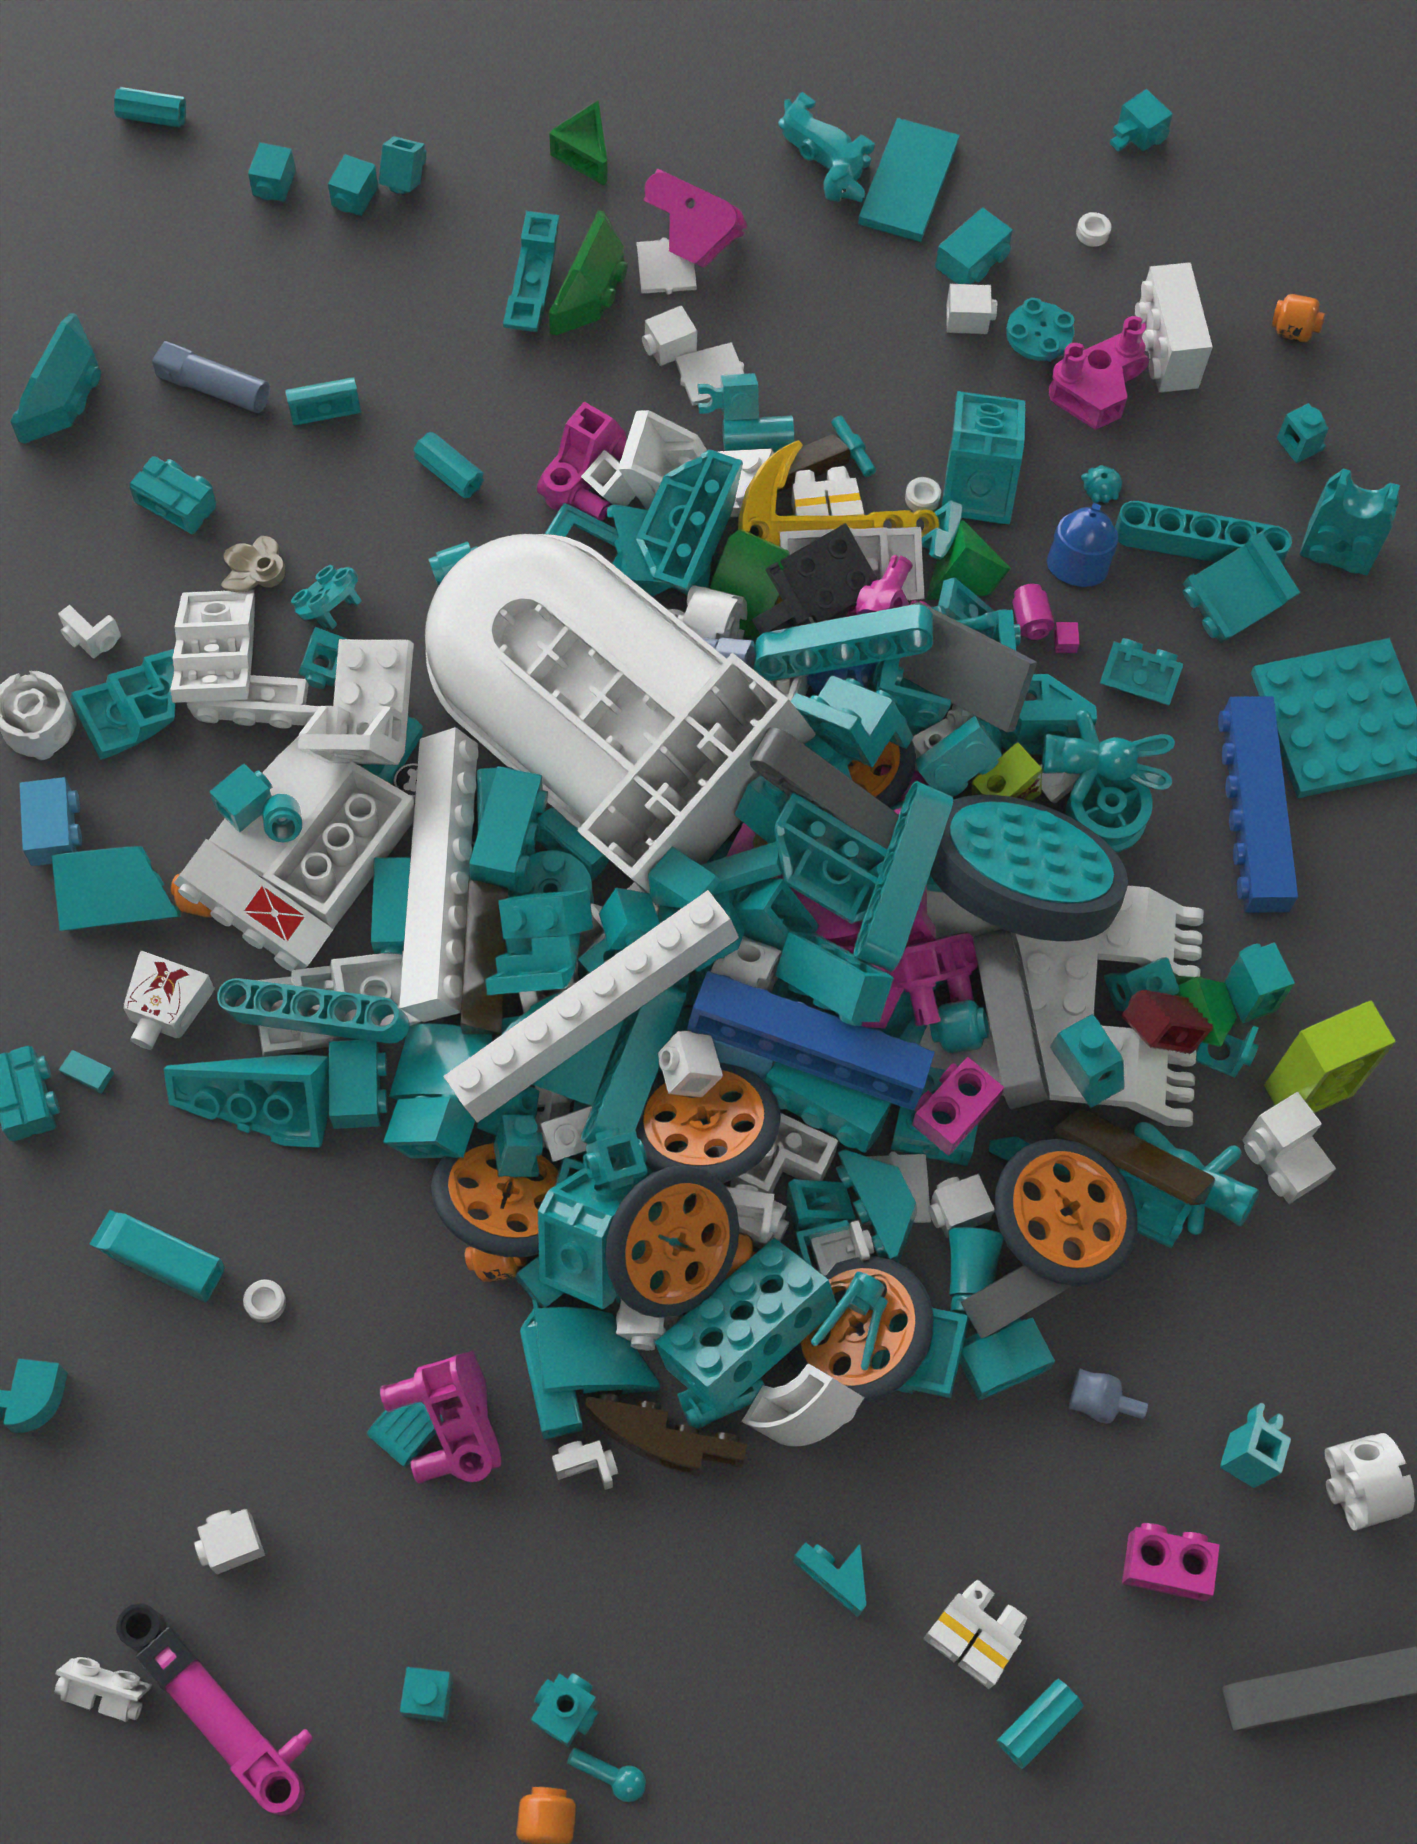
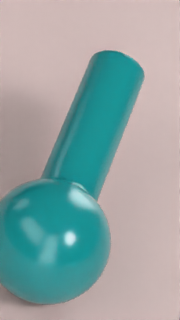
[567,1747,646,1802]

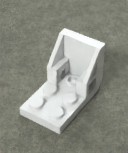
[618,410,774,517]
[298,639,414,765]

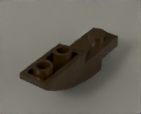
[585,1393,747,1477]

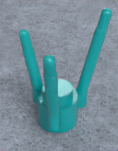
[811,1272,888,1370]

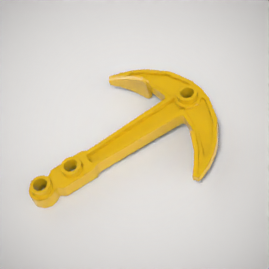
[738,440,939,604]

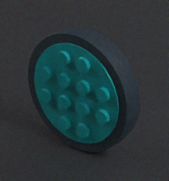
[930,795,1128,942]

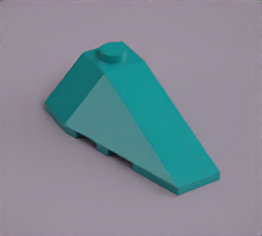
[164,1055,329,1148]

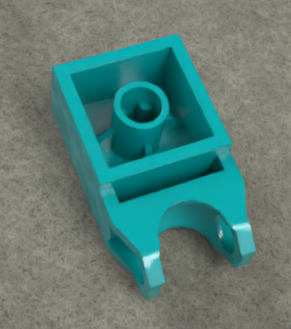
[1299,468,1400,576]

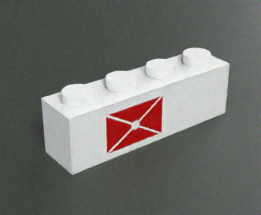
[174,839,333,971]

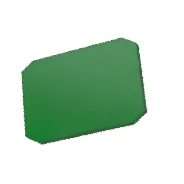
[710,529,790,640]

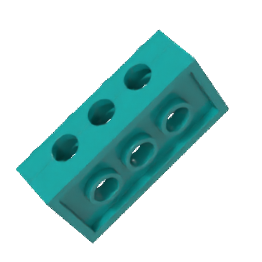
[655,1238,837,1415]

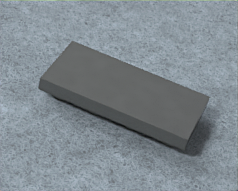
[899,602,1037,732]

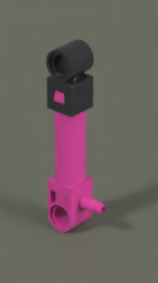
[116,1603,313,1816]

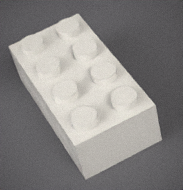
[262,761,415,929]

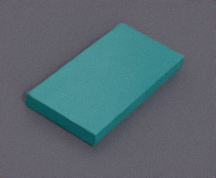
[858,118,960,242]

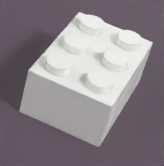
[1135,263,1213,392]

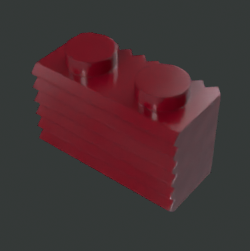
[1122,990,1213,1054]

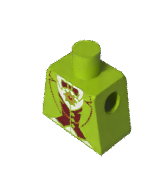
[971,742,1042,801]

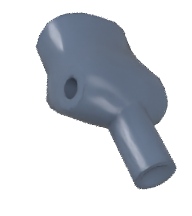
[1068,1368,1148,1424]

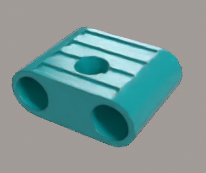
[367,1402,444,1467]

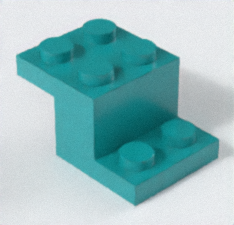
[791,675,914,767]

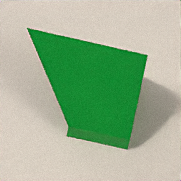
[549,100,608,186]
[926,520,1011,600]
[1175,976,1237,1047]

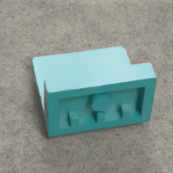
[867,658,951,735]
[891,1067,978,1166]

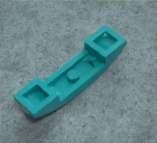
[503,211,560,332]

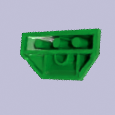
[549,210,628,335]

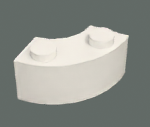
[742,1364,864,1446]

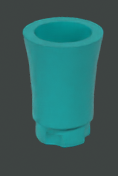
[948,1228,1004,1315]

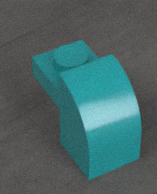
[0,1358,68,1433]

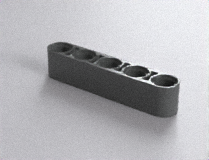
[750,728,899,849]
[974,929,1050,1109]
[961,1222,1134,1339]
[1222,1647,1417,1731]

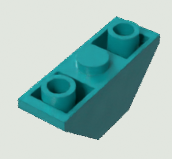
[836,1149,917,1263]

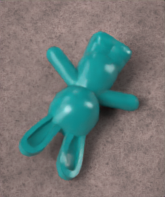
[1042,710,1175,803]
[1116,1122,1260,1235]

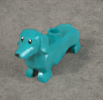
[778,92,875,202]

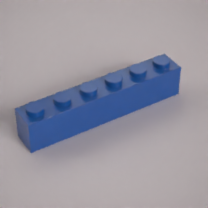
[1218,696,1298,913]
[687,971,935,1111]

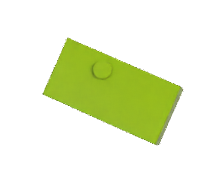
[1264,1000,1396,1113]

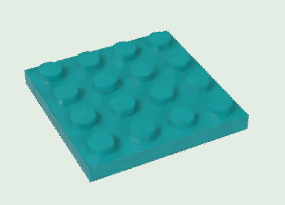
[1251,638,1417,798]

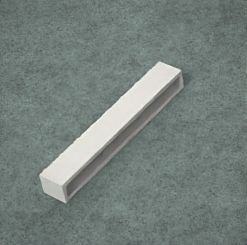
[399,727,478,1022]
[444,890,739,1123]

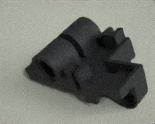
[752,523,878,635]

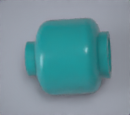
[930,1000,990,1054]

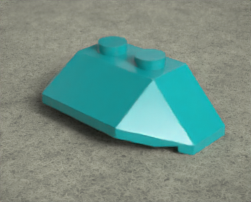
[10,313,101,444]
[636,449,743,591]
[774,792,887,924]

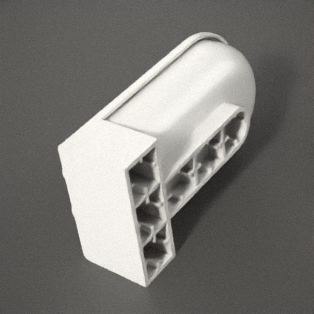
[425,534,815,893]

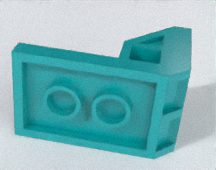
[941,391,1025,525]
[991,610,1097,755]
[538,1155,655,1309]

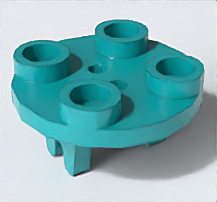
[1006,298,1075,362]
[291,565,362,630]

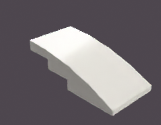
[780,527,924,603]
[171,590,255,703]
[209,736,348,878]
[257,951,420,1057]

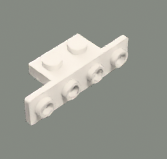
[187,675,320,728]

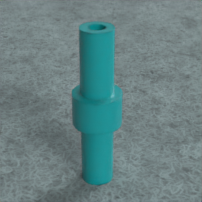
[831,415,876,477]

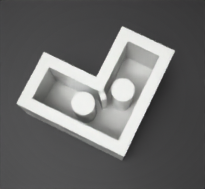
[1242,1092,1336,1204]
[730,1113,838,1194]

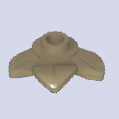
[221,536,285,592]

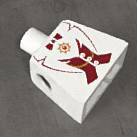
[124,950,214,1050]

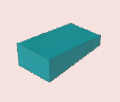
[59,1050,115,1094]

